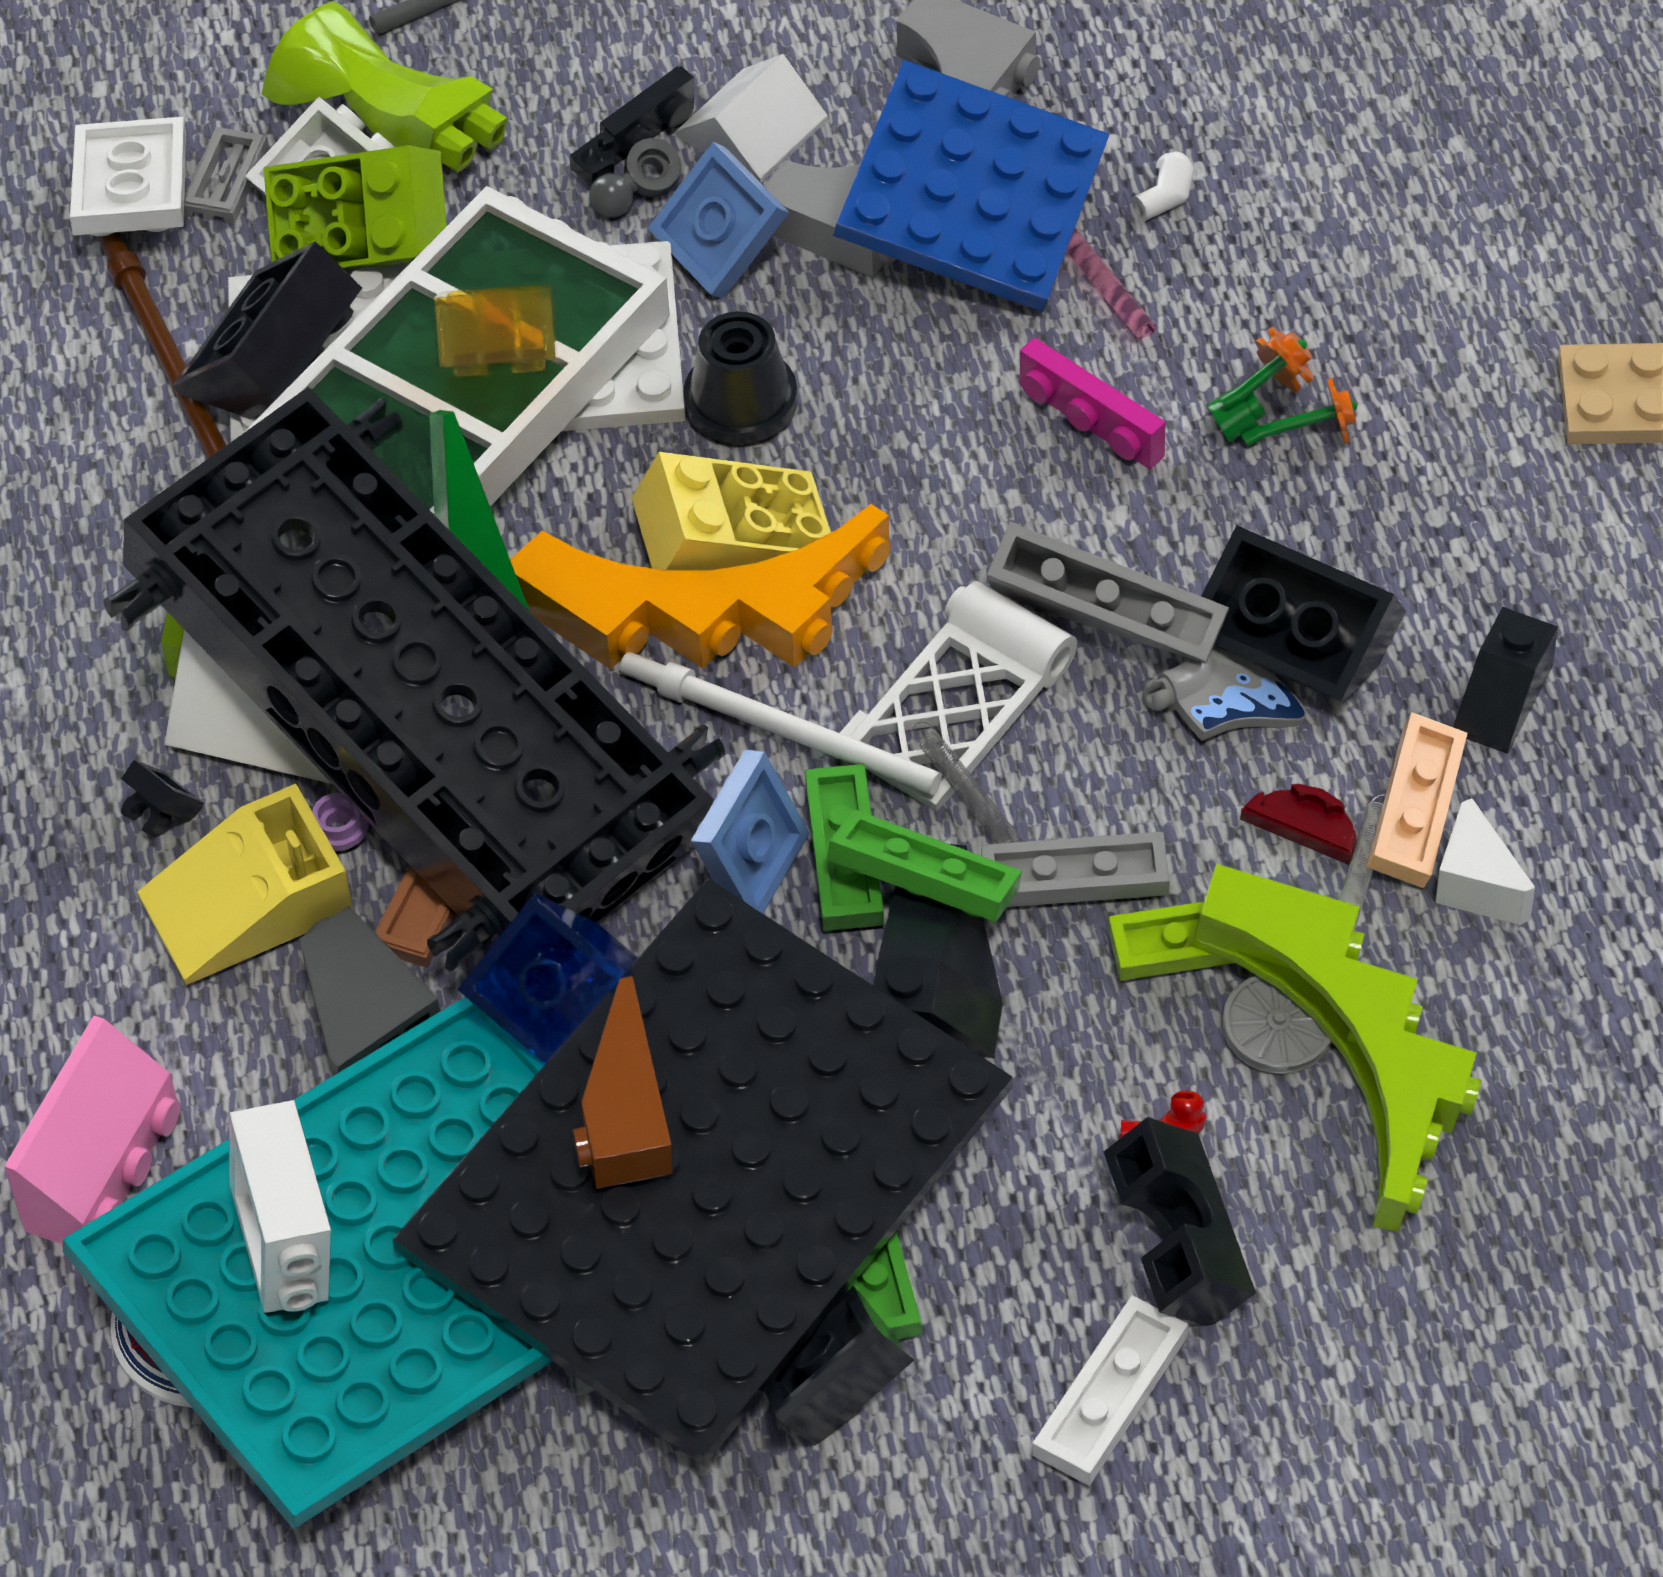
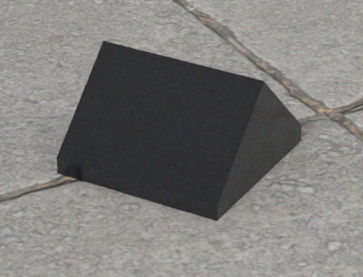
[765,1286,914,1445]

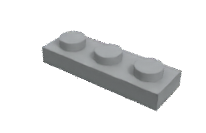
[981,832,1170,907]

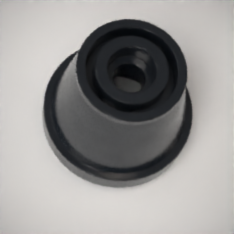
[684,311,798,444]

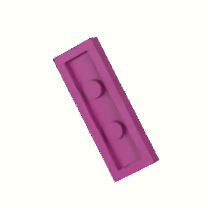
[1019,337,1166,469]

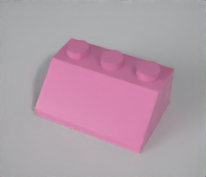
[4,1016,180,1245]

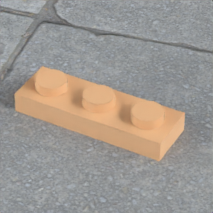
[1367,712,1468,888]

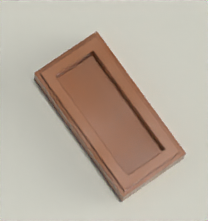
[375,865,456,968]

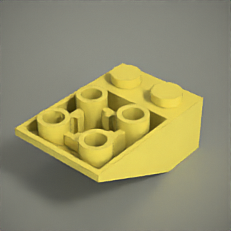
[631,452,831,570]
[137,784,353,985]

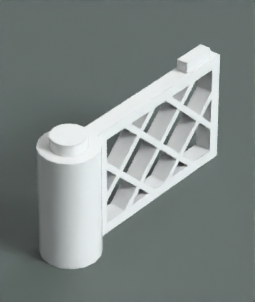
[840,581,1077,812]

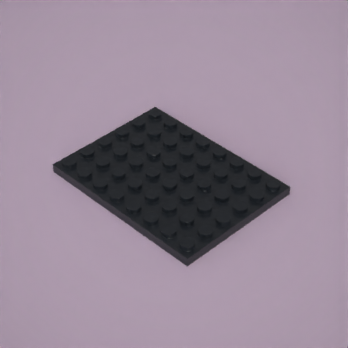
[393,878,1013,1466]

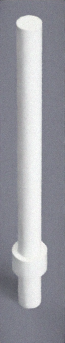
[620,652,942,795]

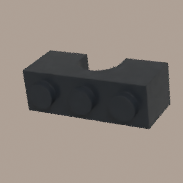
[1103,1117,1256,1326]

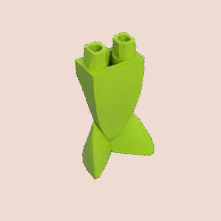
[261,1,508,173]

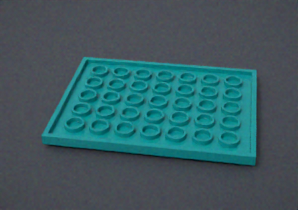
[62,989,553,1529]

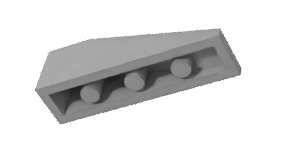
[987,522,1229,664]

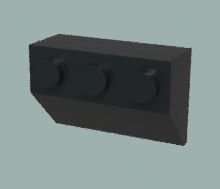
[172,241,362,419]
[1201,525,1406,703]

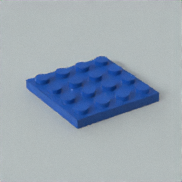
[833,59,1110,312]

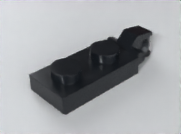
[570,66,694,186]

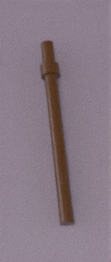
[97,232,226,458]

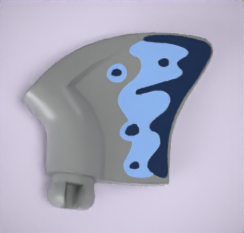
[1143,646,1307,741]

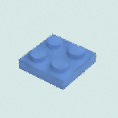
[647,142,789,298]
[691,750,809,914]

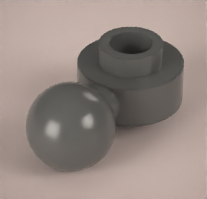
[589,138,681,218]

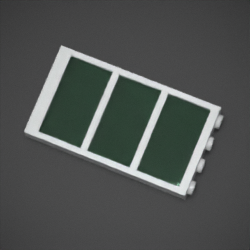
[245,186,670,514]

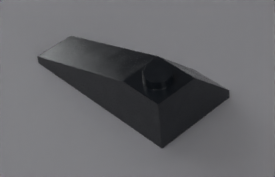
[873,844,1003,1059]

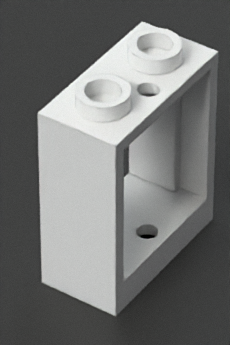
[229,1100,331,1313]

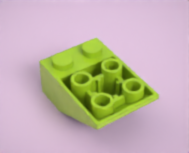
[263,145,447,269]

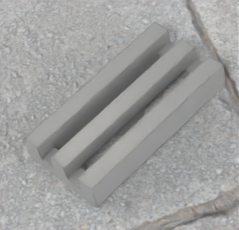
[184,127,269,224]

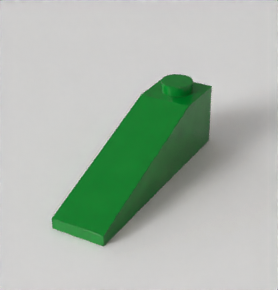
[429,410,529,610]

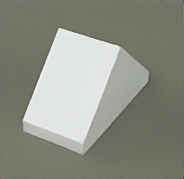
[1435,798,1535,925]

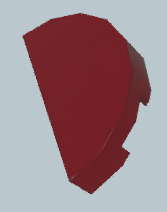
[1240,784,1357,865]

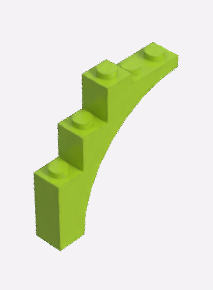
[1192,863,1482,1232]

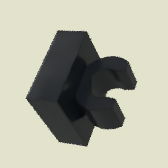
[120,759,204,837]

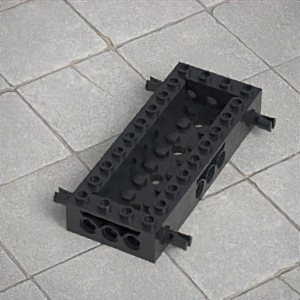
[103,386,725,984]

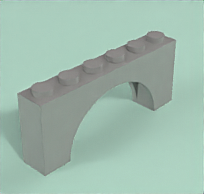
[764,0,1040,278]

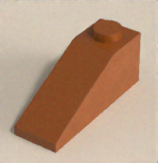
[572,976,673,1189]

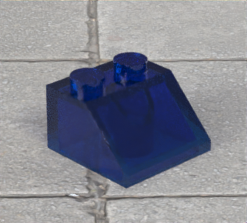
[457,893,639,1064]

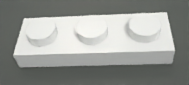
[1032,1295,1188,1486]

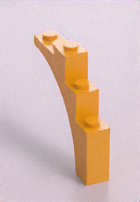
[510,504,891,669]

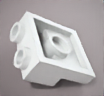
[245,97,394,196]

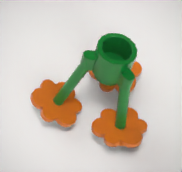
[1206,326,1357,447]

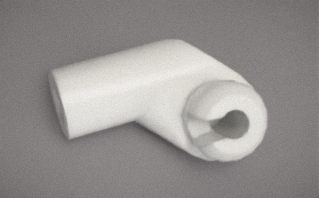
[1132,151,1194,221]

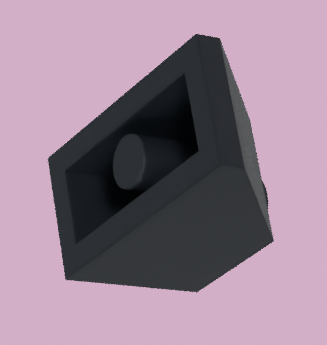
[1453,607,1558,754]

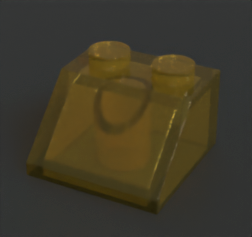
[434,284,557,377]

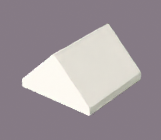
[675,54,828,183]

